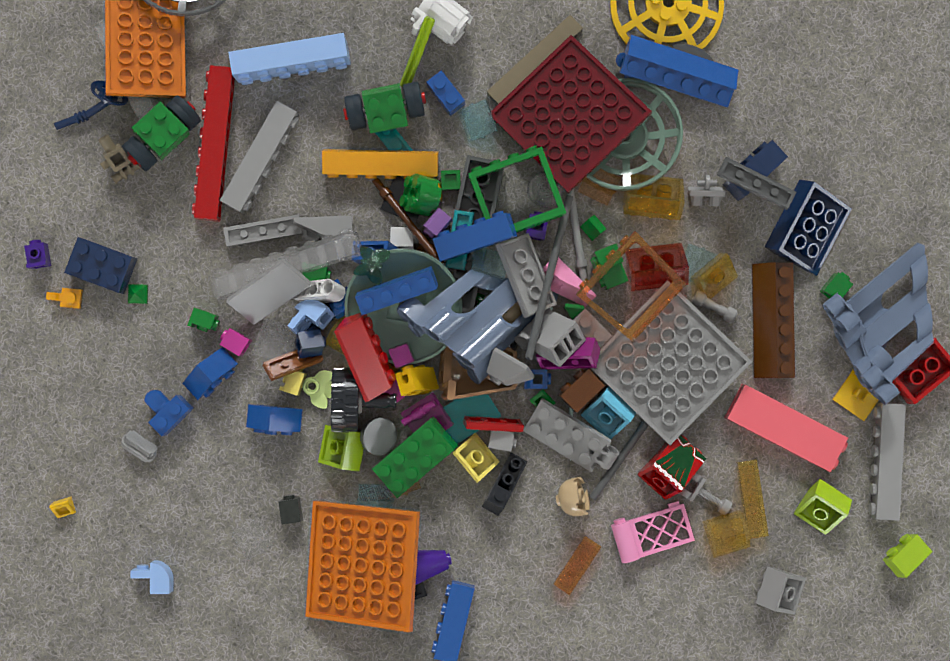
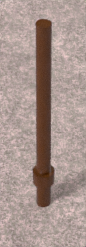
[372,178,444,264]

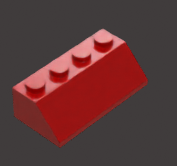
[334,313,396,402]

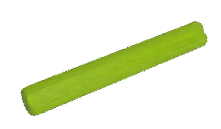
[400,16,435,87]

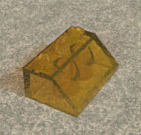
[623,174,685,220]

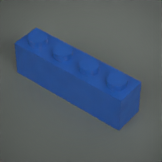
[433,211,517,261]
[355,266,438,315]
[431,580,475,661]

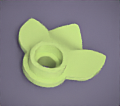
[302,370,332,409]

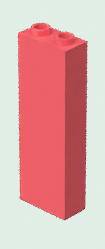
[724,384,848,472]

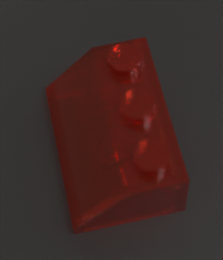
[625,243,689,291]

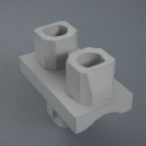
[688,175,725,206]

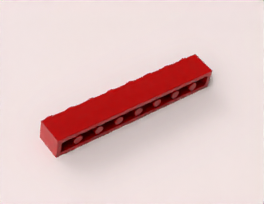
[192,65,235,222]

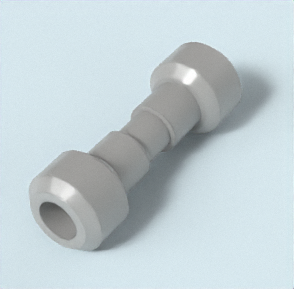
[691,290,738,323]

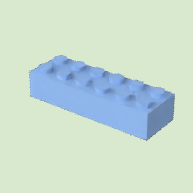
[228,33,351,85]

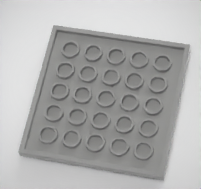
[591,280,752,445]

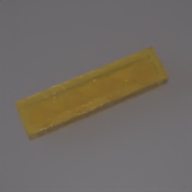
[736,459,769,539]

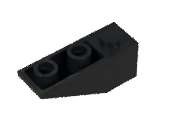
[482,452,528,516]

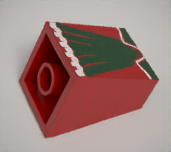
[637,435,706,500]

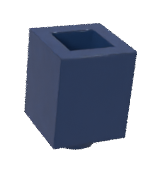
[294,329,326,359]

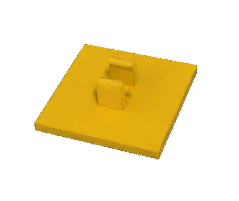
[832,369,879,421]

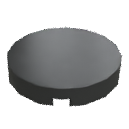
[360,417,397,456]

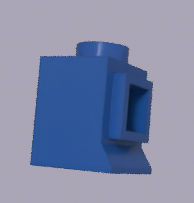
[524,369,551,389]

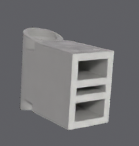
[515,308,586,367]

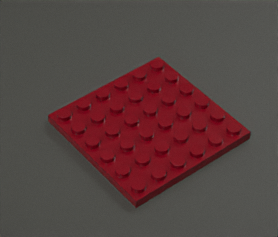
[489,35,652,194]

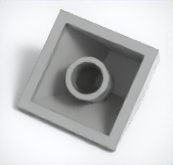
[487,347,535,386]

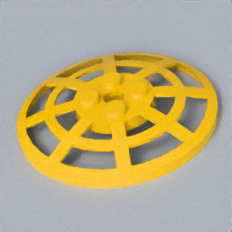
[610,0,724,49]

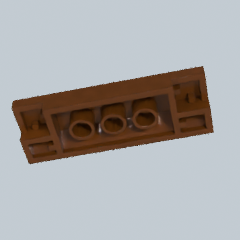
[752,262,795,378]

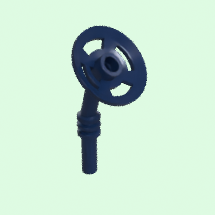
[54,81,129,130]

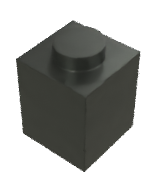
[278,494,303,525]

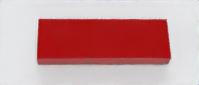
[463,416,524,432]

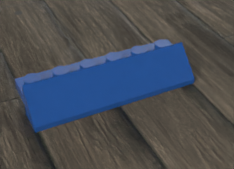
[619,35,738,108]

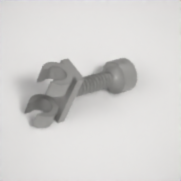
[679,473,732,516]

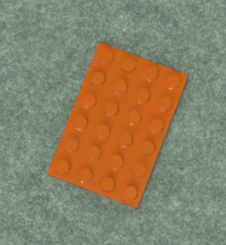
[105,0,186,98]

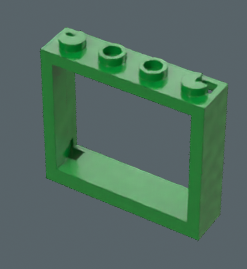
[468,146,566,233]

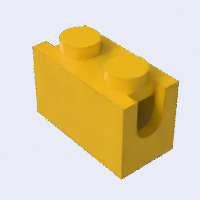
[395,365,439,396]

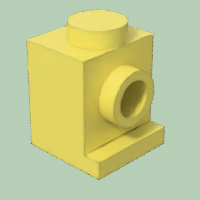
[279,369,307,396]

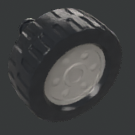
[331,367,397,433]

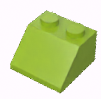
[318,425,364,471]
[794,479,852,535]

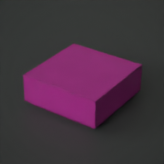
[388,342,414,368]

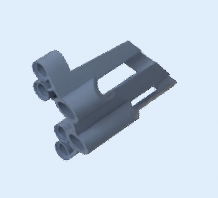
[822,243,934,405]
[396,269,558,384]

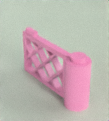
[611,501,695,563]

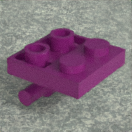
[400,392,454,433]

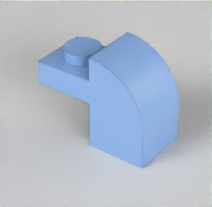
[287,300,334,335]
[130,560,174,594]

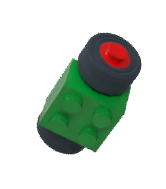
[343,82,426,134]
[122,95,201,172]

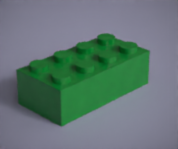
[372,416,458,498]

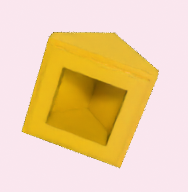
[49,496,76,518]

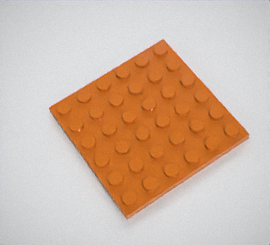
[305,500,420,632]

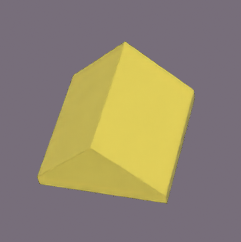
[452,432,500,483]

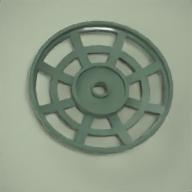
[586,78,683,191]

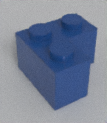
[182,347,238,400]
[246,404,303,435]

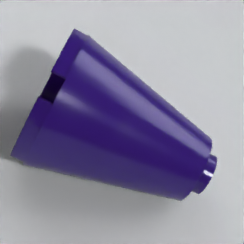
[416,550,452,585]

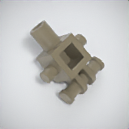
[98,134,140,184]

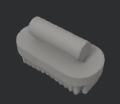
[121,430,158,462]

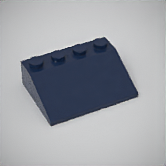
[765,179,852,276]

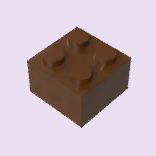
[558,369,605,413]

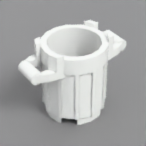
[411,0,473,46]

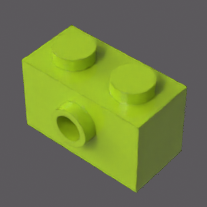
[883,534,933,578]

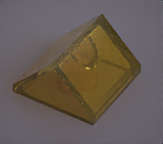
[690,253,738,299]

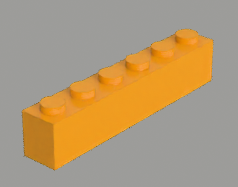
[322,149,439,179]

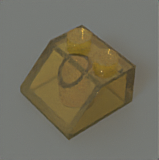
[702,510,751,558]

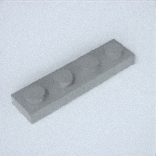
[223,214,303,247]

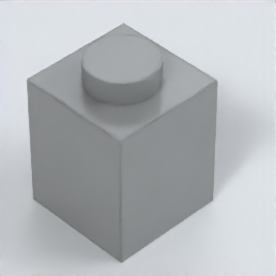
[488,431,517,452]

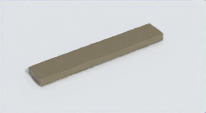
[487,15,583,104]

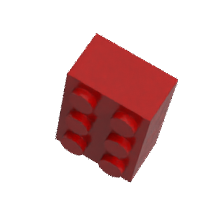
[892,338,950,404]

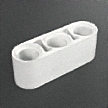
[292,279,345,303]

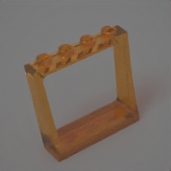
[576,231,686,343]

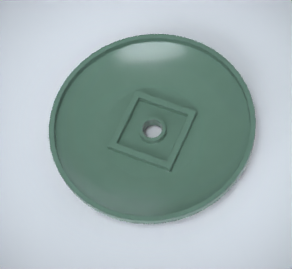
[344,249,462,365]

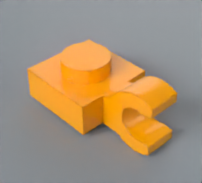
[46,288,83,309]

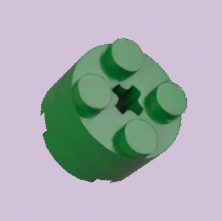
[399,174,442,217]

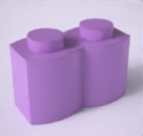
[422,208,453,239]

